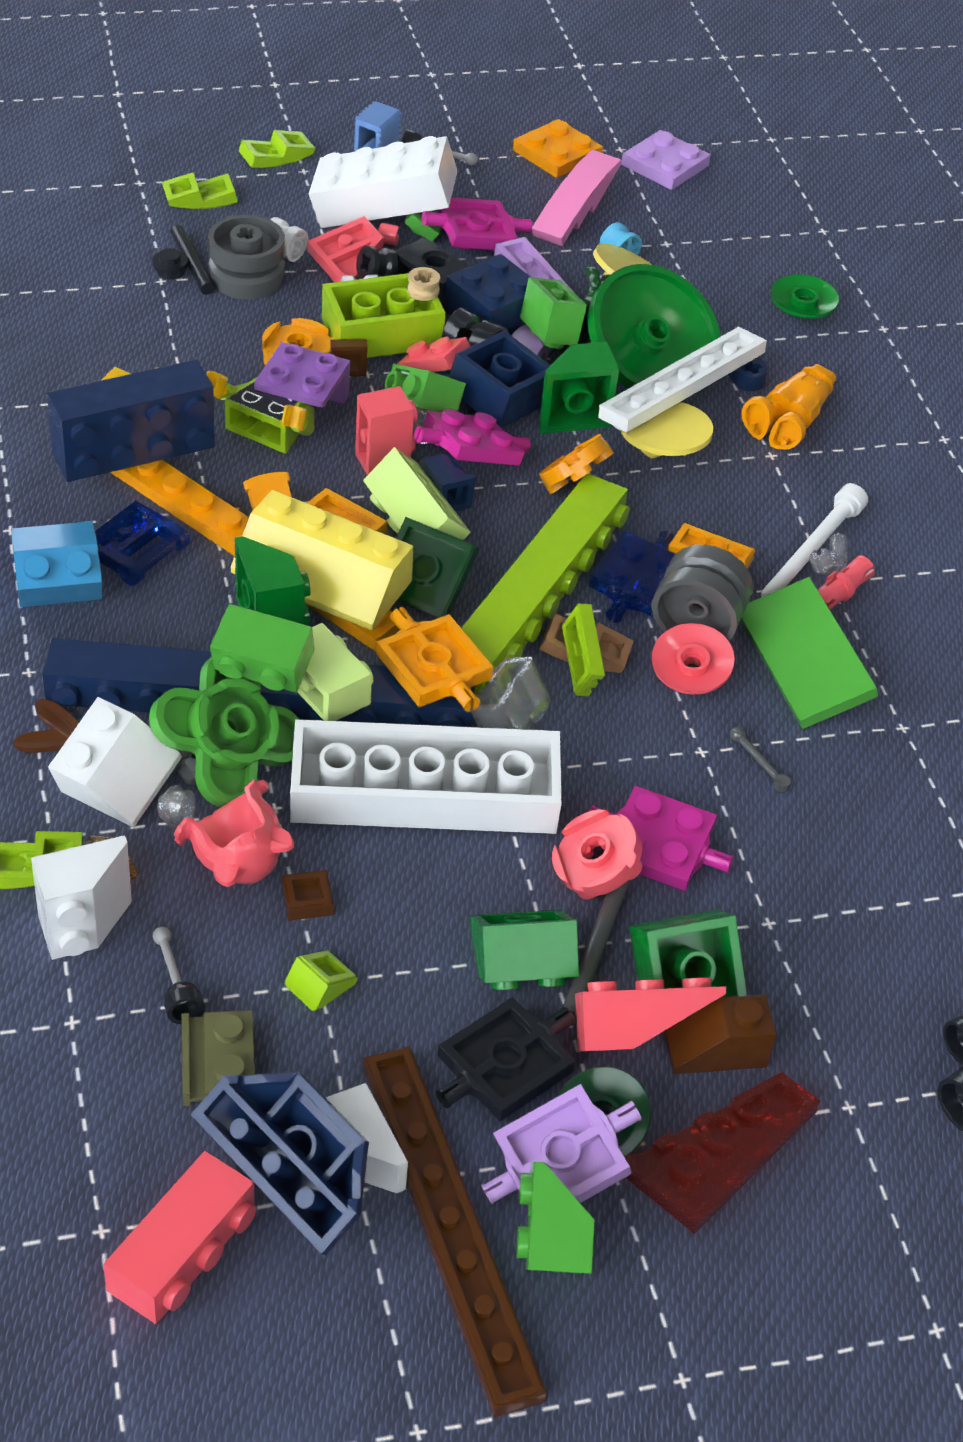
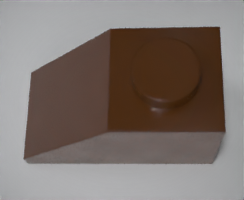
[664,994,776,1074]

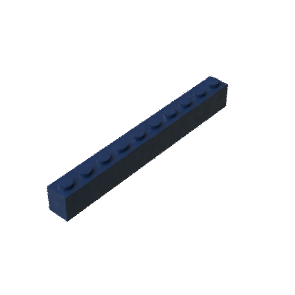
[42,638,475,727]

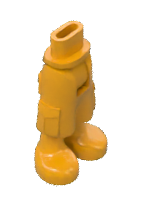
[742,364,836,450]

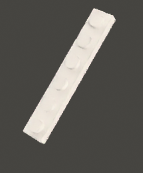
[598,327,767,433]

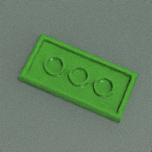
[740,577,879,729]

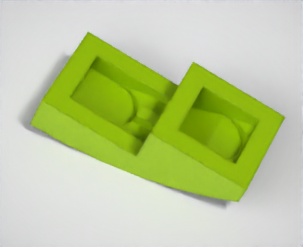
[239,130,315,168]
[162,172,238,209]
[0,831,83,889]

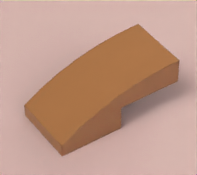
[539,613,634,673]

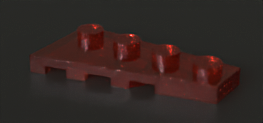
[625,1072,820,1234]

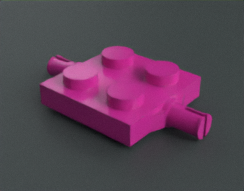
[421,197,533,252]
[414,409,531,466]
[589,786,734,892]

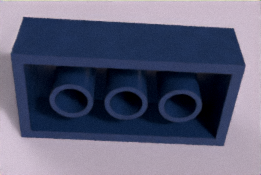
[47,359,215,482]

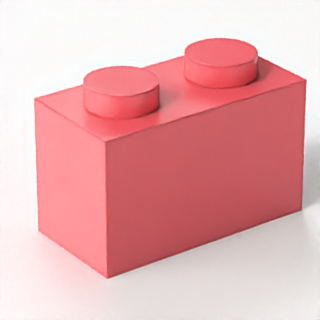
[355,386,418,476]

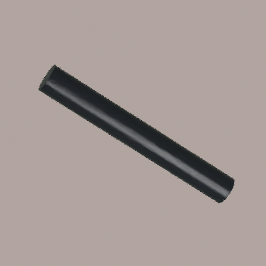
[170,225,214,295]

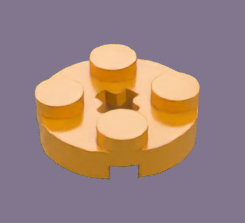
[262,318,334,365]
[539,434,614,494]

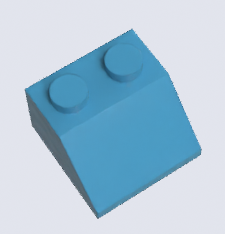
[11,521,102,607]

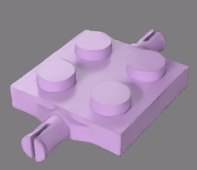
[481,1084,642,1205]

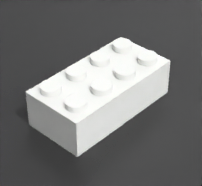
[309,136,457,228]

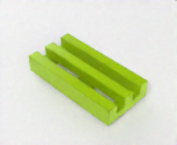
[562,603,605,697]

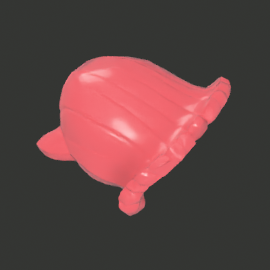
[174,780,294,887]

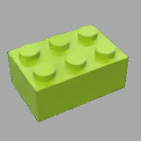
[322,273,445,358]

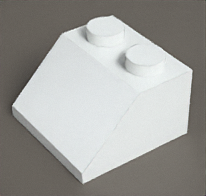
[48,697,182,828]
[31,835,132,960]

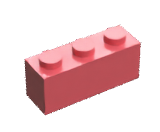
[103,1151,256,1324]

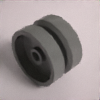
[208,214,285,300]
[651,544,753,641]

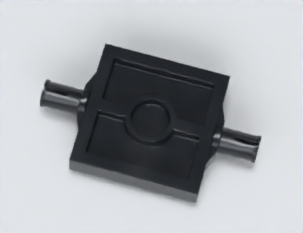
[436,997,576,1122]

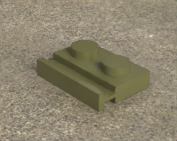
[182,1010,255,1106]

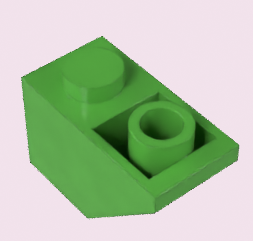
[385,364,466,412]
[516,1162,594,1274]

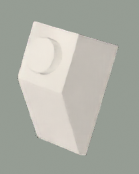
[326,1083,408,1193]

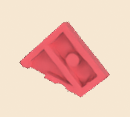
[307,216,383,282]

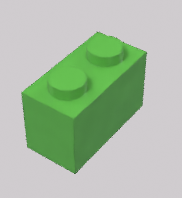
[520,277,587,349]
[210,604,315,693]

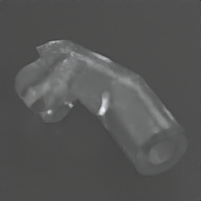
[809,533,848,576]

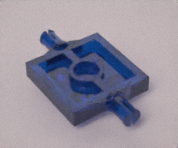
[589,530,676,623]

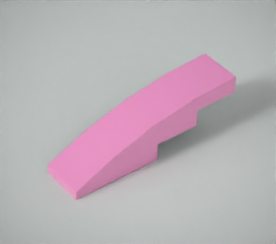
[532,150,622,247]

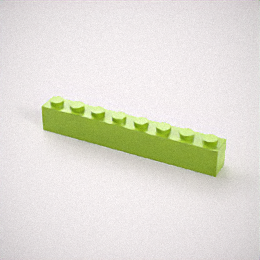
[462,473,630,704]

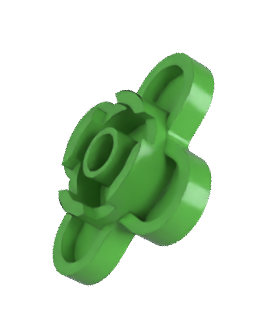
[149,657,299,807]

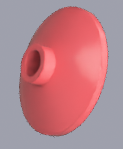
[652,623,735,695]

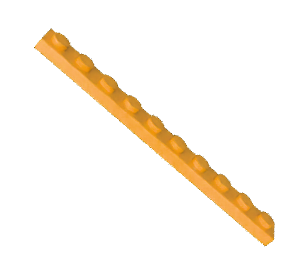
[110,460,400,651]

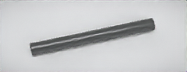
[563,880,630,1022]

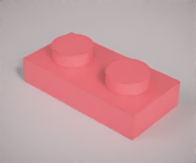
[397,337,471,372]

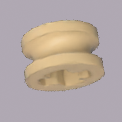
[407,267,440,301]

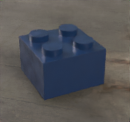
[444,254,531,335]
[449,331,551,428]

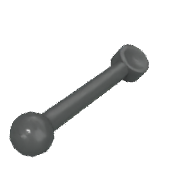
[730,726,791,792]

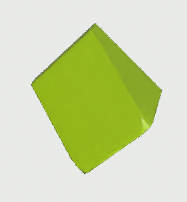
[285,950,358,1011]

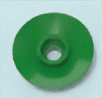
[770,274,839,319]

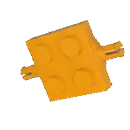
[376,607,494,712]

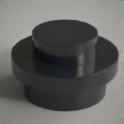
[153,248,188,280]

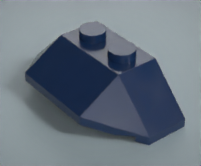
[191,1073,369,1255]

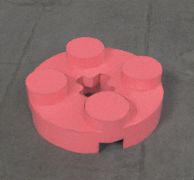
[552,809,643,900]

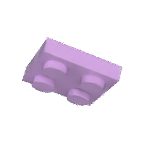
[621,130,711,190]

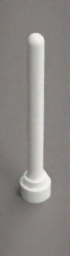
[761,483,868,597]

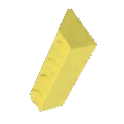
[231,490,413,631]

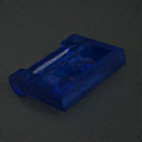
[95,501,190,586]

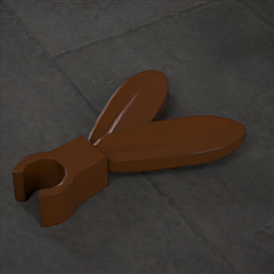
[13,699,79,753]

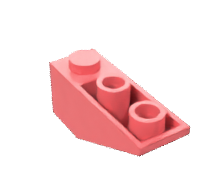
[575,978,726,1052]

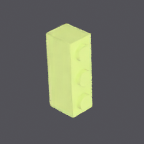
[363,447,470,540]

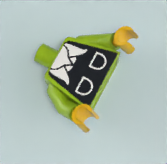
[206,371,315,454]

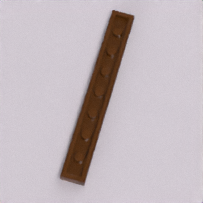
[363,1046,547,1418]

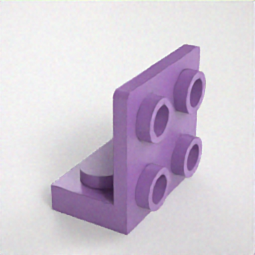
[254,342,350,407]

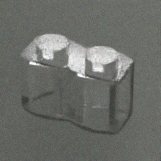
[471,656,551,730]

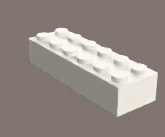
[290,719,562,834]

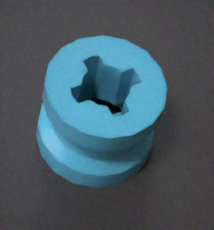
[599,222,642,255]

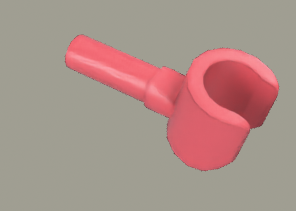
[378,223,399,246]

